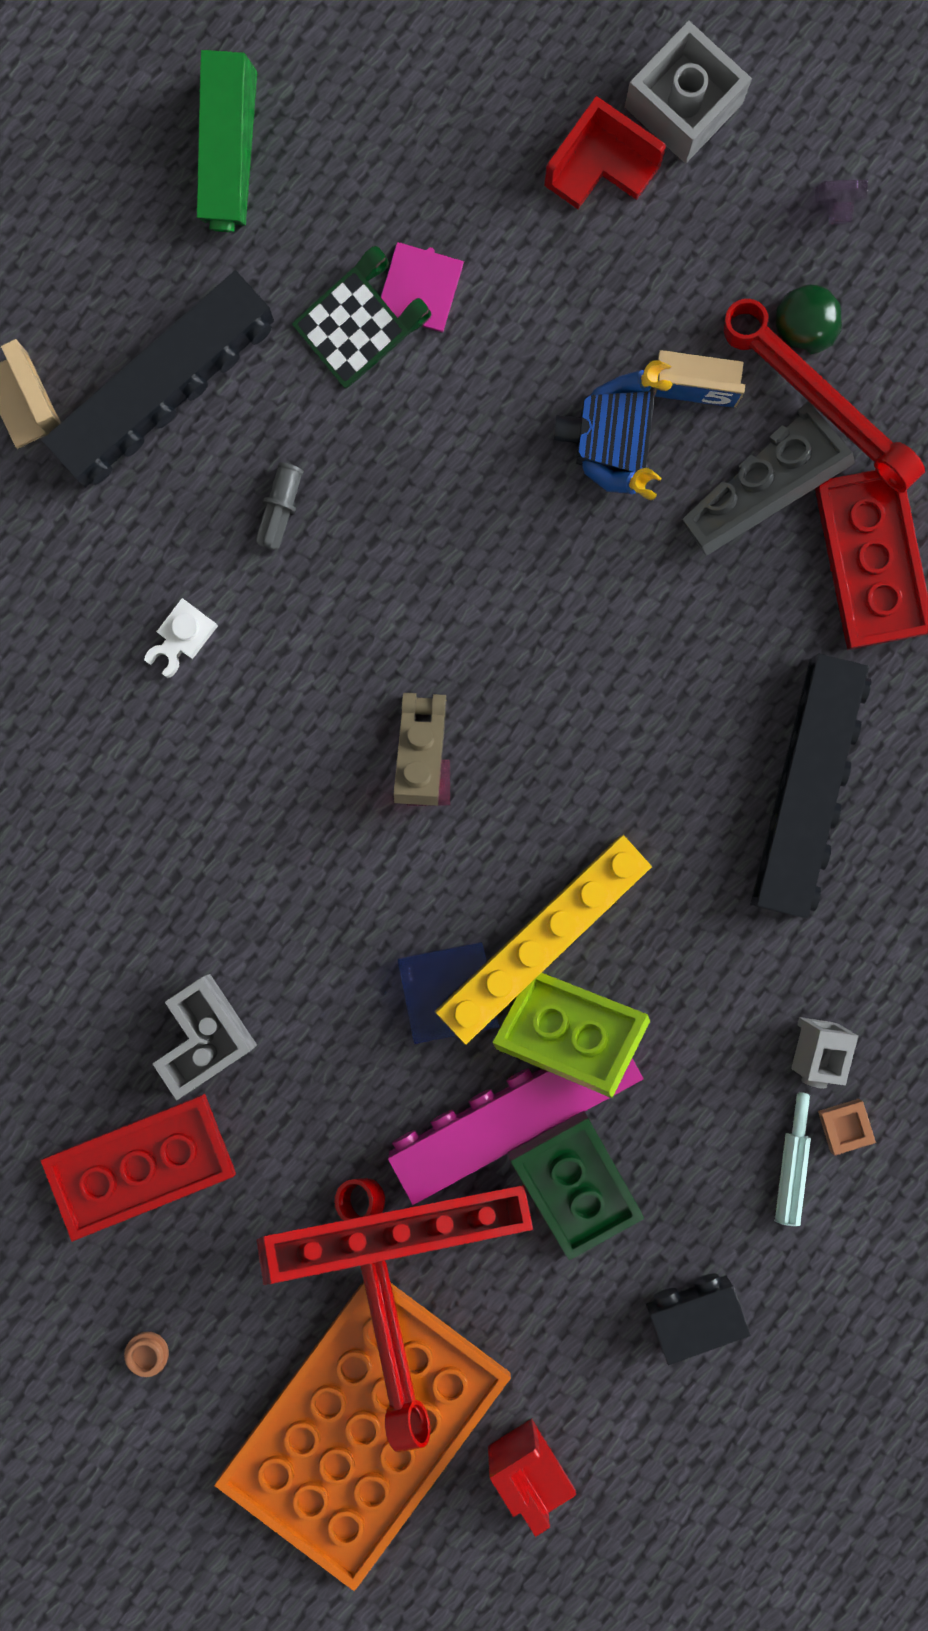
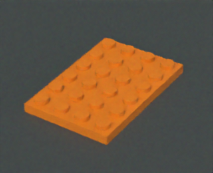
[214,1281,511,1592]

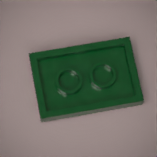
[508,1111,645,1260]

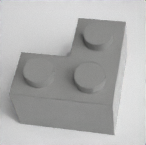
[152,974,257,1101]

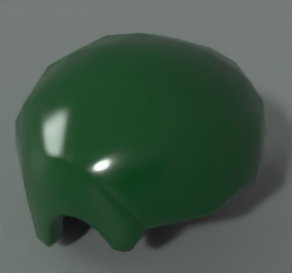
[776,284,842,354]

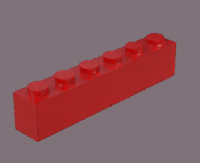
[256,1185,533,1285]

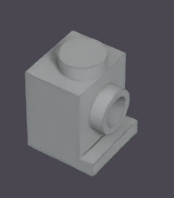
[791,1017,858,1089]

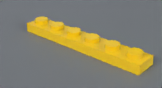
[434,835,652,1045]

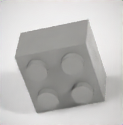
[624,21,752,164]

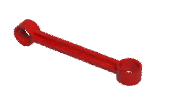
[724,299,925,493]
[335,1178,430,1452]

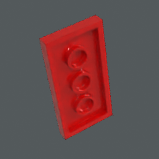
[815,470,928,650]
[40,1093,236,1242]

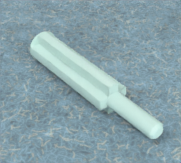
[774,1092,811,1226]

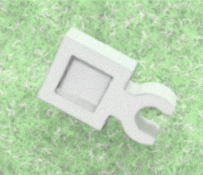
[144,598,218,678]

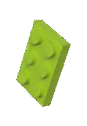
[493,973,650,1098]

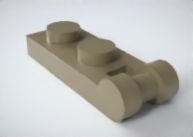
[394,693,446,806]

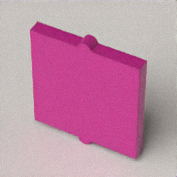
[381,242,464,333]

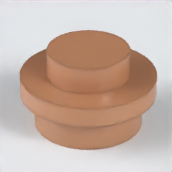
[124,1332,169,1377]

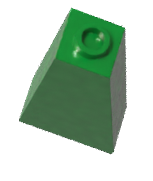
[197,50,257,233]

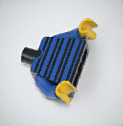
[553,360,672,500]

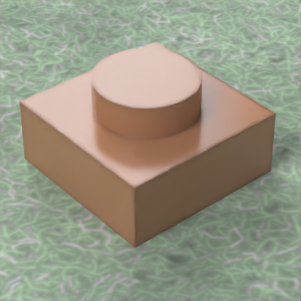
[818,1099,876,1155]

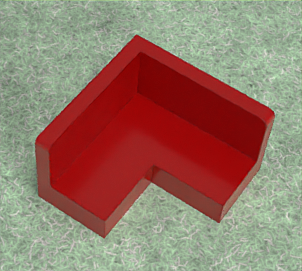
[544,96,666,210]
[488,1419,576,1537]

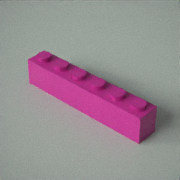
[388,1058,644,1205]

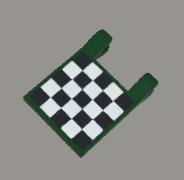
[292,246,432,389]

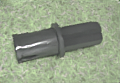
[256,462,304,550]

